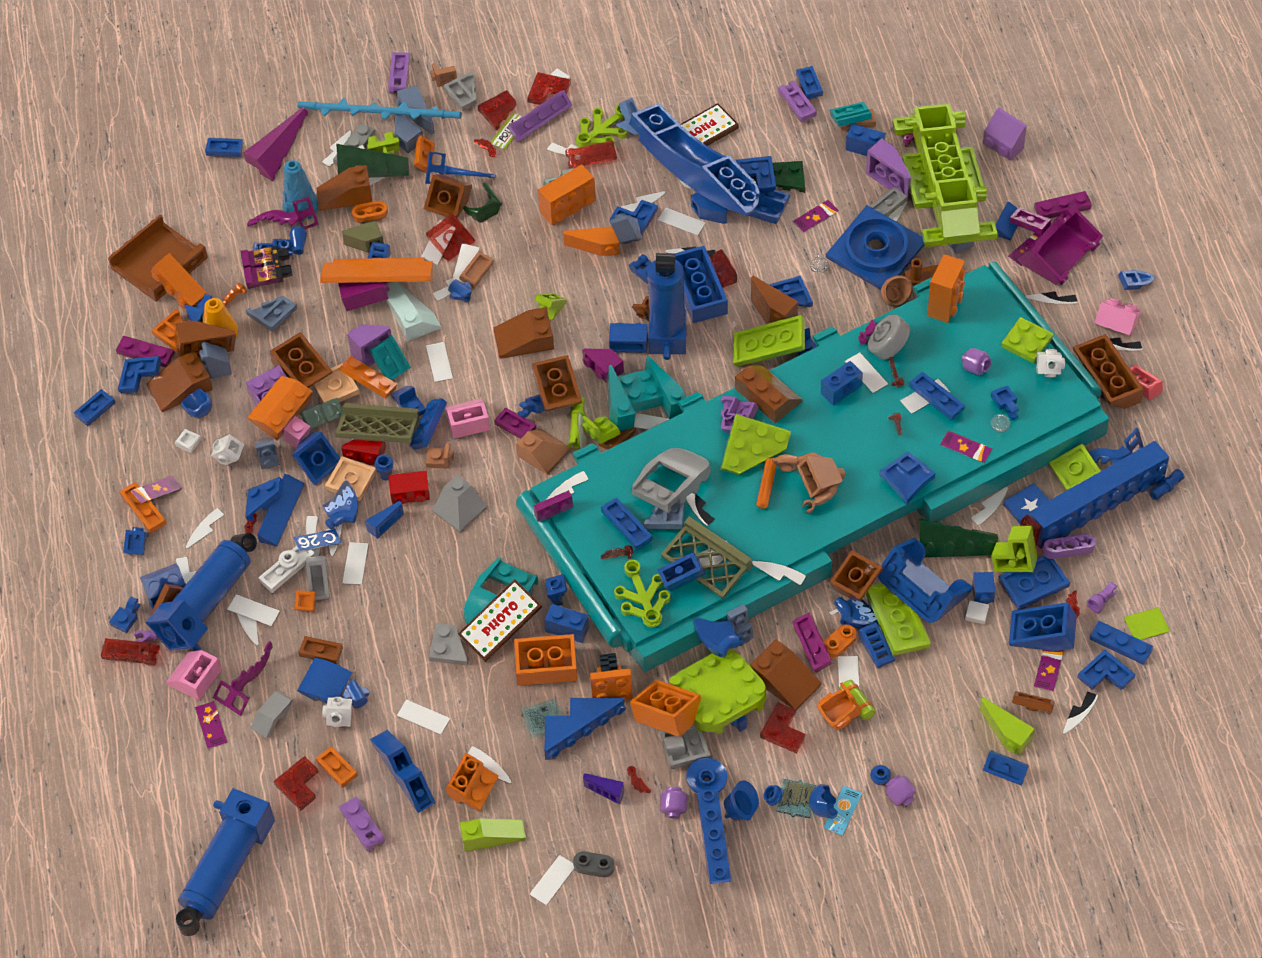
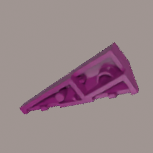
[244,107,308,181]

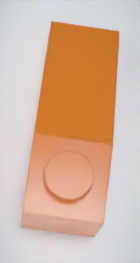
[563,227,620,256]

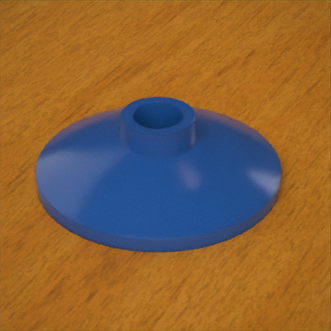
[686,758,727,793]

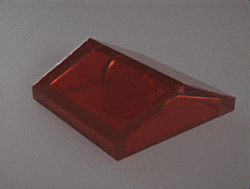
[426,213,476,262]

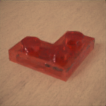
[527,72,571,105]
[760,702,805,754]
[273,756,319,811]

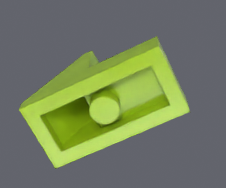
[534,292,567,320]

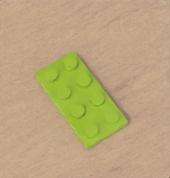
[733,315,805,367]
[866,583,931,656]

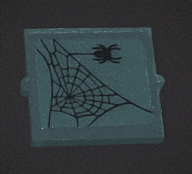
[521,699,562,738]

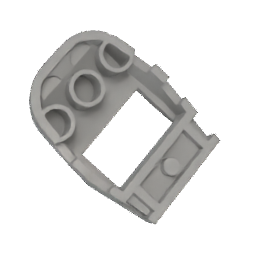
[632,448,711,513]

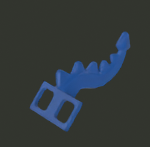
[425,152,496,184]
[1088,428,1144,464]

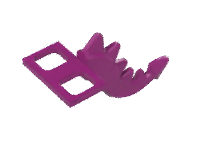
[247,196,319,230]
[213,641,273,716]

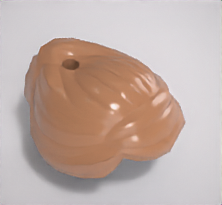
[881,276,913,308]

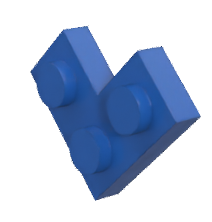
[736,156,776,192]
[610,200,658,235]
[118,356,162,394]
[1077,650,1135,690]

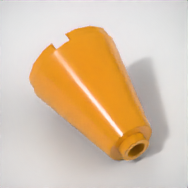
[202,298,239,339]

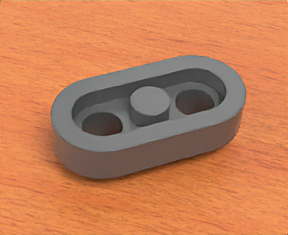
[573,851,615,877]

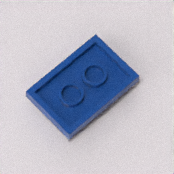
[998,556,1070,610]

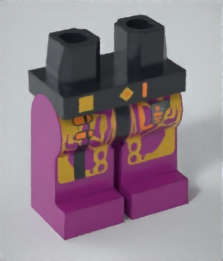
[240,246,293,289]

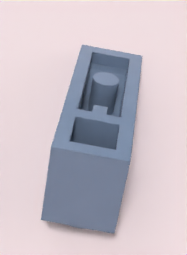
[395,85,435,134]

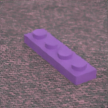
[507,90,572,141]

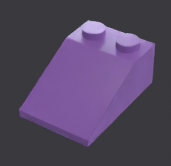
[866,139,911,201]

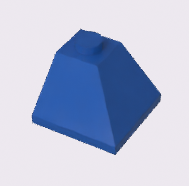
[292,432,340,485]

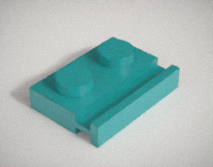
[830,101,872,127]
[369,336,411,380]

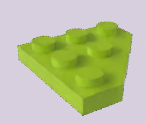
[720,414,791,475]

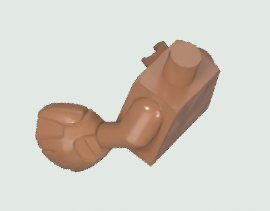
[773,452,845,514]

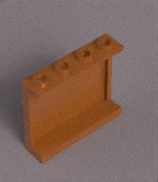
[108,214,208,302]

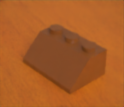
[735,365,803,423]

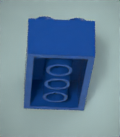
[675,246,728,323]

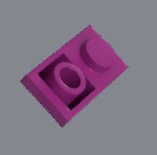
[582,348,624,383]

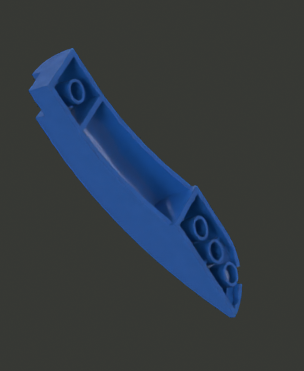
[629,103,760,216]

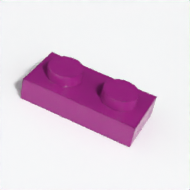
[1010,207,1051,235]
[494,407,536,439]
[533,490,573,522]

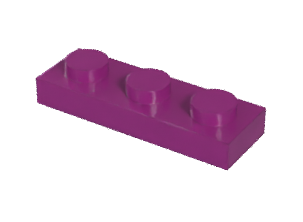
[1034,191,1092,219]
[116,336,175,368]
[792,612,833,673]

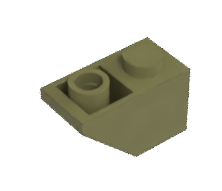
[342,220,384,253]

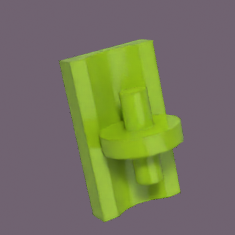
[367,132,400,155]

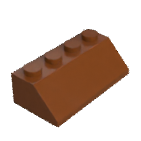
[1073,334,1144,409]

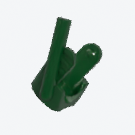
[463,182,502,222]

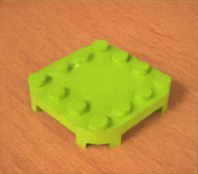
[670,649,767,735]

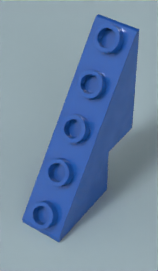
[544,698,626,760]
[370,730,436,813]
[697,789,731,884]

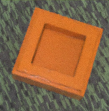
[294,590,316,611]

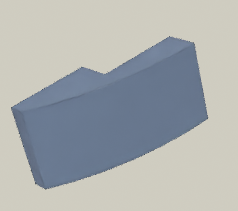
[726,604,753,644]

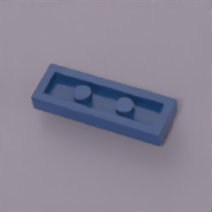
[909,371,965,421]
[410,398,447,450]
[601,497,652,550]
[1090,621,1154,665]

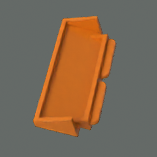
[320,257,433,283]

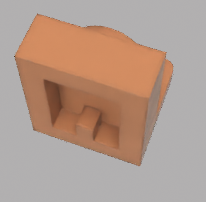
[430,63,457,87]
[426,443,454,469]

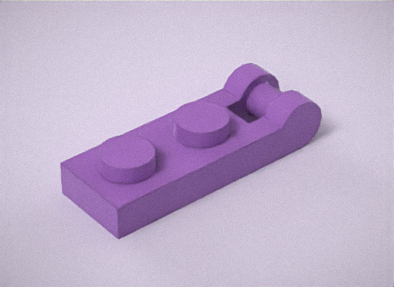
[388,52,410,94]
[778,81,817,122]
[339,796,385,852]

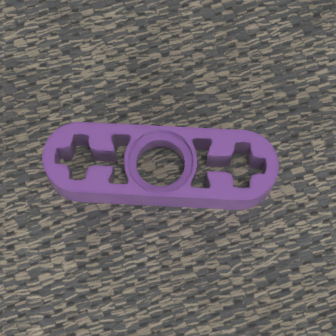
[1042,534,1096,559]

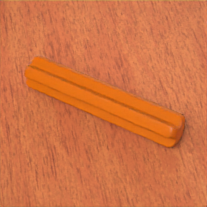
[756,458,777,509]

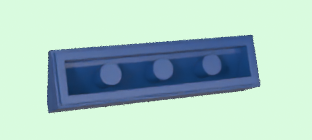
[257,474,304,547]

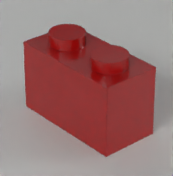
[388,470,430,505]

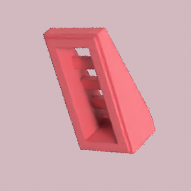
[1130,365,1163,400]

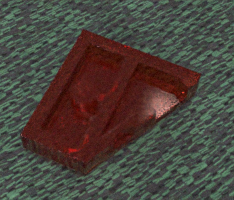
[477,90,516,131]

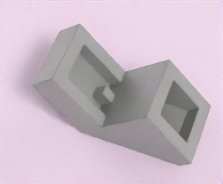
[250,691,293,738]

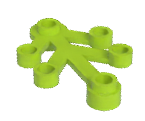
[575,104,627,149]
[614,560,671,627]

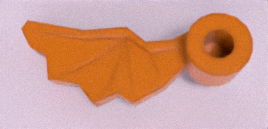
[223,283,247,306]

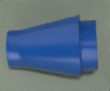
[289,226,307,255]
[375,455,394,480]

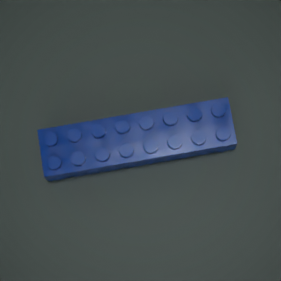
[1027,441,1170,549]

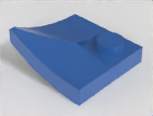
[880,452,936,504]

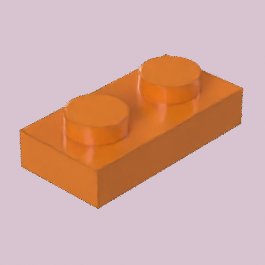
[414,135,435,172]
[316,746,358,788]

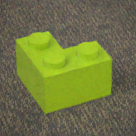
[992,526,1038,572]

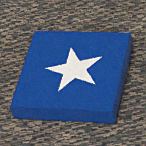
[1003,483,1049,526]

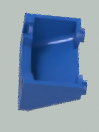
[878,538,973,623]

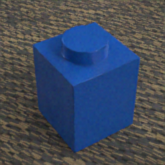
[972,572,995,604]

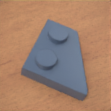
[246,296,297,332]
[644,502,685,529]

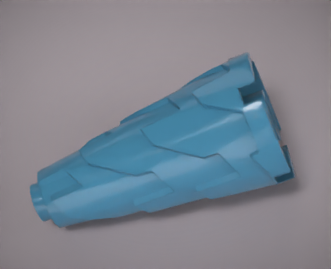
[282,160,319,222]

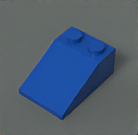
[1009,602,1077,651]

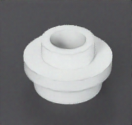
[279,550,299,569]

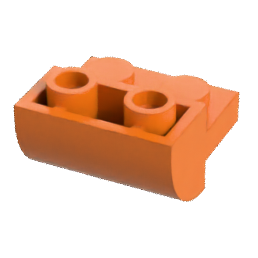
[446,753,499,812]

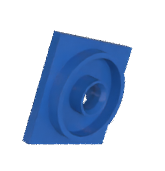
[826,205,925,290]

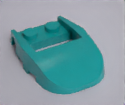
[464,557,539,624]

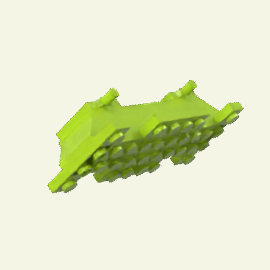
[892,103,998,247]

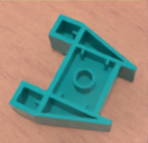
[607,356,686,431]

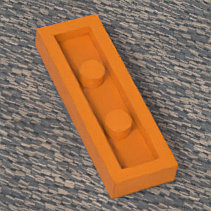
[340,356,397,399]
[119,482,166,534]

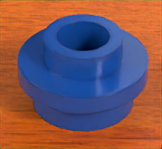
[870,765,891,785]
[764,785,783,806]

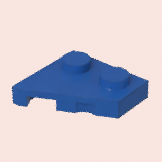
[769,275,813,307]
[245,477,284,521]

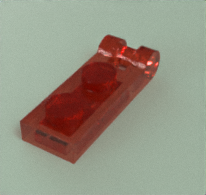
[565,141,617,169]
[101,638,160,666]

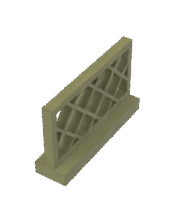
[335,403,419,443]
[661,517,753,599]

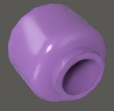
[962,348,991,375]
[885,775,916,807]
[660,787,687,818]

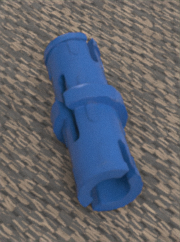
[1149,469,1185,501]

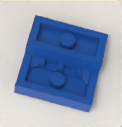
[748,190,790,224]
[297,657,353,704]

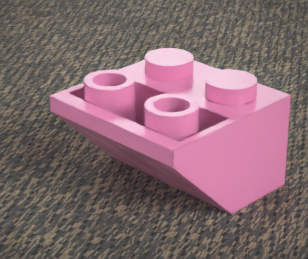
[1094,297,1142,335]
[445,399,490,439]
[166,650,221,701]

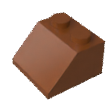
[424,174,472,220]
[830,550,883,601]

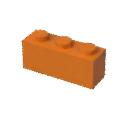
[150,253,207,309]

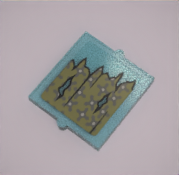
[776,779,817,819]

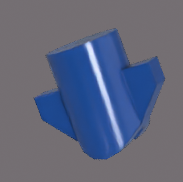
[448,279,472,303]
[342,680,370,708]

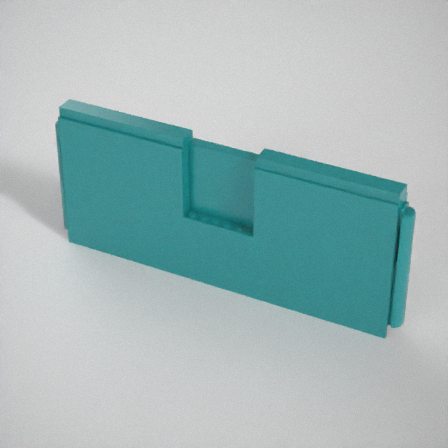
[516,262,1109,673]

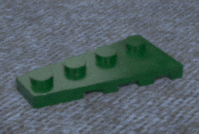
[336,144,409,178]
[751,161,806,193]
[919,519,998,558]

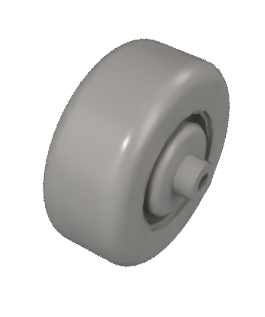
[868,314,910,360]

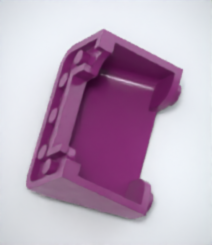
[1017,205,1103,285]

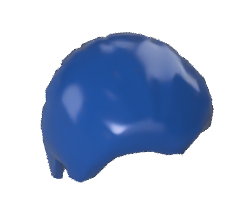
[181,388,212,418]
[809,784,838,819]

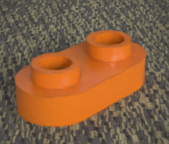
[352,201,388,223]
[824,625,857,658]

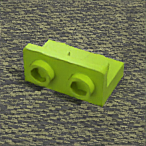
[582,415,620,444]

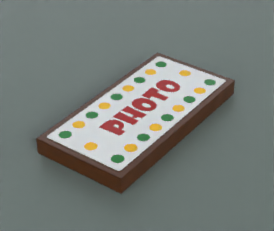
[680,103,739,146]
[458,579,542,662]

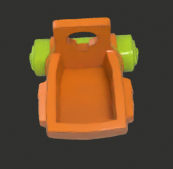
[817,680,876,731]

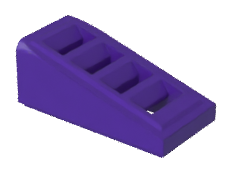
[583,773,624,804]

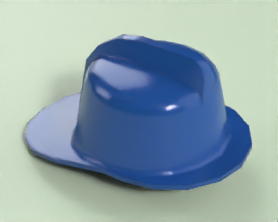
[724,780,759,821]

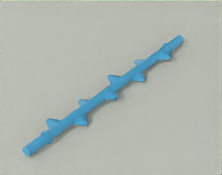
[298,98,462,120]

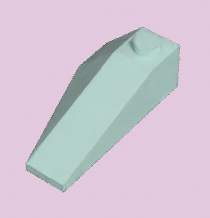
[386,282,441,342]

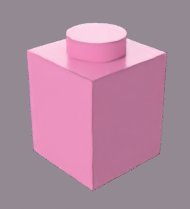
[283,416,311,448]

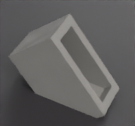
[305,555,330,600]

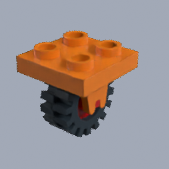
[590,653,633,701]

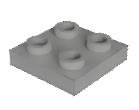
[659,723,710,769]

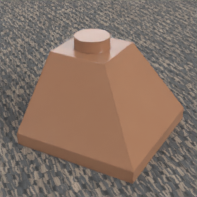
[516,429,571,475]

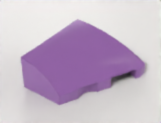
[721,396,758,435]

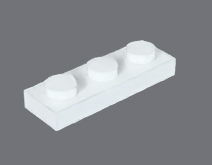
[258,546,316,593]

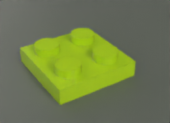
[1001,317,1054,363]
[1049,444,1100,491]

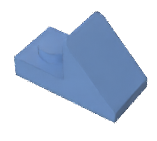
[616,97,639,135]

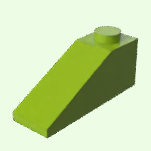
[979,697,1035,756]
[460,819,526,852]

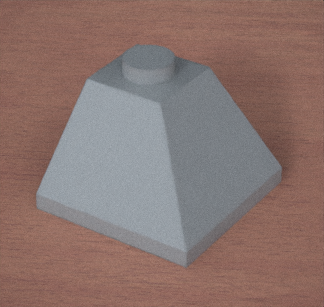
[432,475,487,533]

